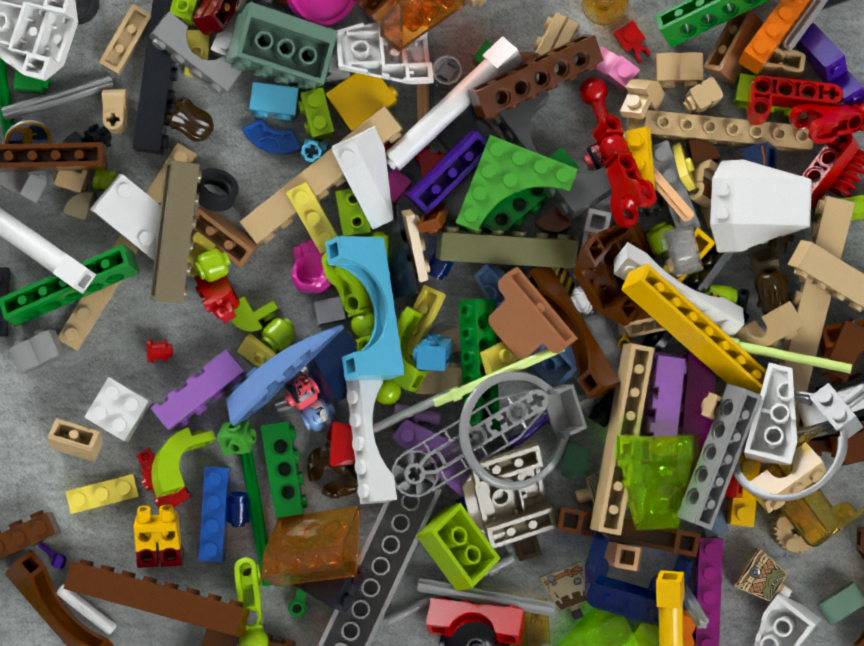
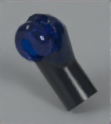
[736,288,750,323]

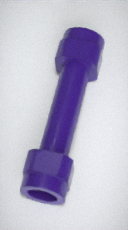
[507,410,550,448]

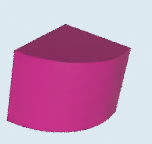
[388,168,412,206]

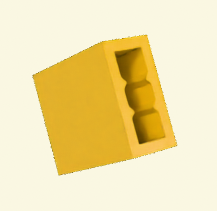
[326,73,398,132]

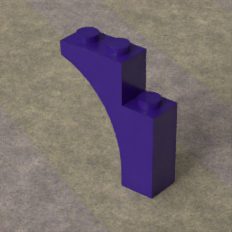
[796,23,864,106]

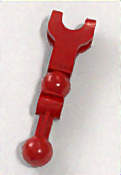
[579,77,657,228]
[789,103,864,144]

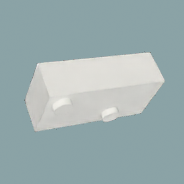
[90,174,195,261]

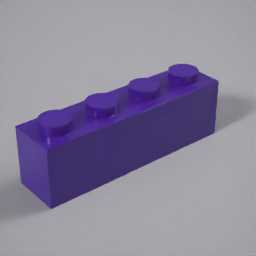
[405,131,487,214]

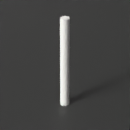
[373,386,455,434]

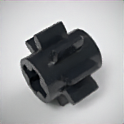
[83,124,112,148]

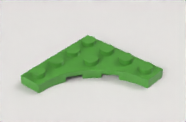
[456,135,578,232]

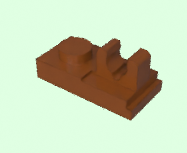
[417,203,449,234]

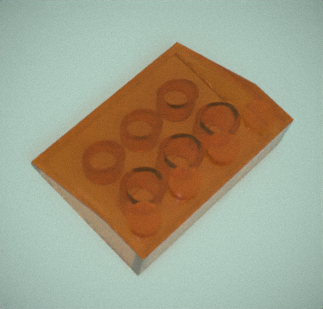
[380,0,466,52]
[261,506,360,586]

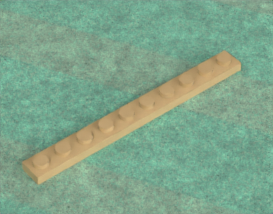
[58,143,198,351]

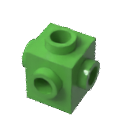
[217,420,256,455]

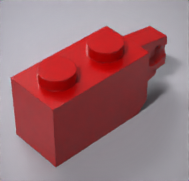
[194,275,240,323]
[137,448,193,509]

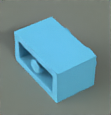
[249,82,300,122]

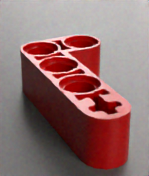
[746,76,843,125]
[802,133,859,210]

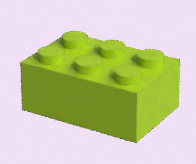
[416,503,501,591]

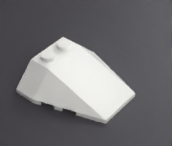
[0,0,78,81]
[336,10,434,84]
[710,160,812,253]

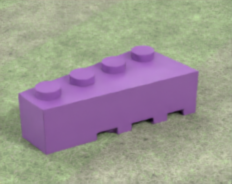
[151,349,246,431]
[638,351,687,456]

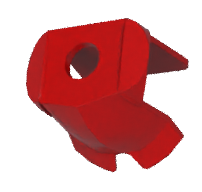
[326,422,356,467]

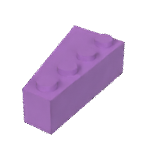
[391,419,487,497]

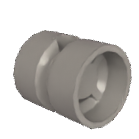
[432,55,462,91]

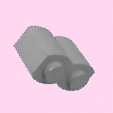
[9,327,65,374]

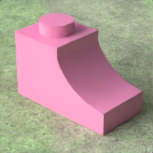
[594,46,640,93]

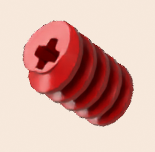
[828,149,864,198]

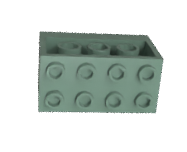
[225,2,338,92]

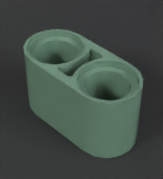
[817,581,864,625]

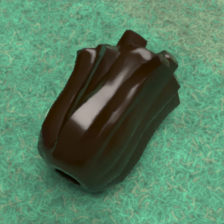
[165,97,214,142]
[754,268,792,315]

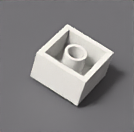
[85,377,152,442]

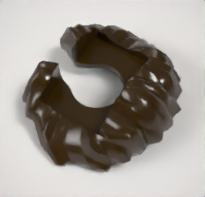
[307,443,358,499]

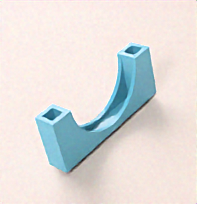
[325,236,404,381]

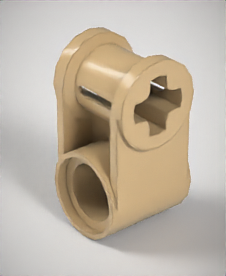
[102,89,129,135]

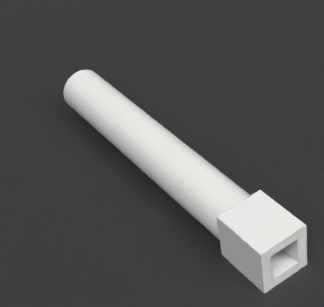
[385,36,523,171]
[0,208,96,294]

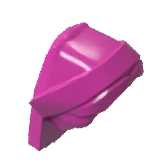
[291,239,336,293]

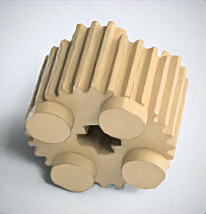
[770,506,822,554]

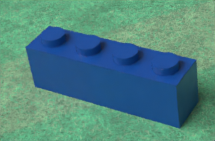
[199,467,231,562]

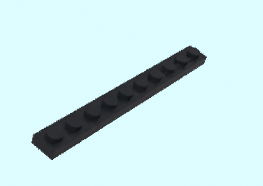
[588,244,734,428]

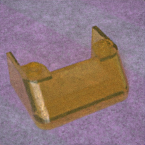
[759,427,864,547]

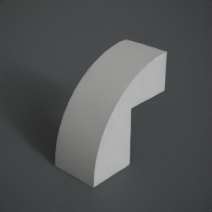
[0,172,47,203]

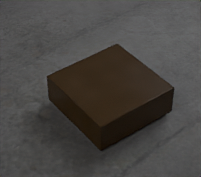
[514,535,542,561]

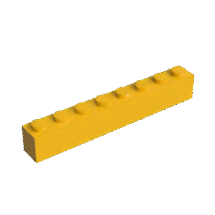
[621,263,767,395]

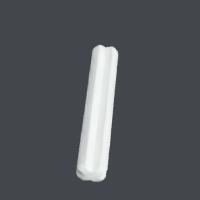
[57,584,117,635]

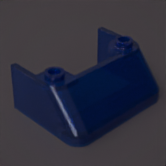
[585,531,693,627]

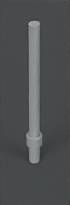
[386,554,515,625]

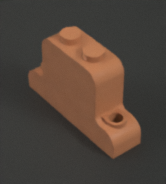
[489,267,578,359]

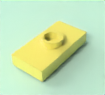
[184,30,210,77]
[672,143,696,191]
[188,232,216,279]
[237,333,277,368]
[480,341,520,375]

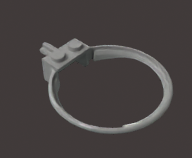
[459,372,594,490]
[733,383,864,502]

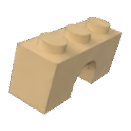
[733,301,804,358]
[750,442,826,514]

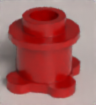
[147,339,173,363]

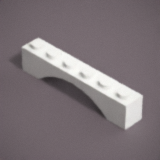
[614,242,744,337]
[344,376,397,504]

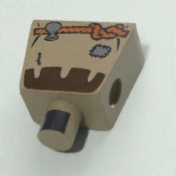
[539,561,590,621]

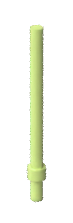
[730,337,852,374]
[432,348,565,407]

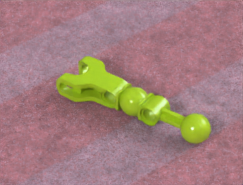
[322,252,401,405]
[234,557,269,646]

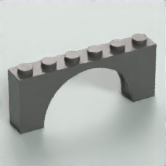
[490,78,612,221]

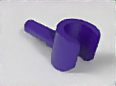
[38,542,67,569]

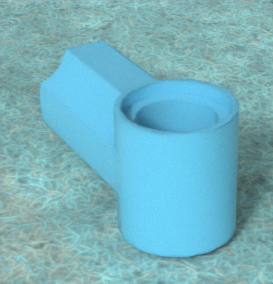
[301,138,329,162]

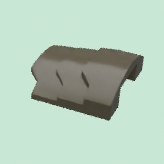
[461,440,557,548]

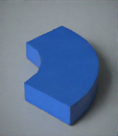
[241,118,302,155]

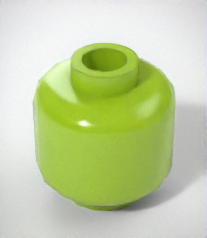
[646,221,680,257]
[194,248,231,282]
[262,317,296,352]

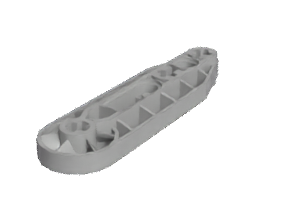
[392,389,549,497]

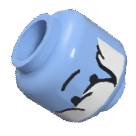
[300,398,336,432]

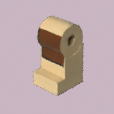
[689,159,719,208]

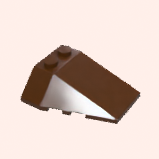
[573,222,655,326]

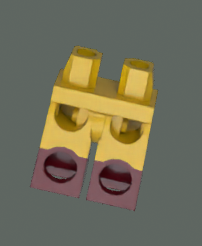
[133,505,184,568]

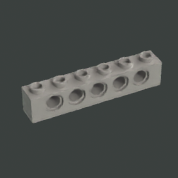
[677,384,762,530]

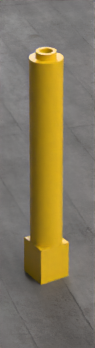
[656,570,685,646]

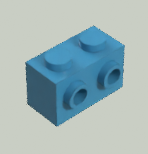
[413,334,452,371]

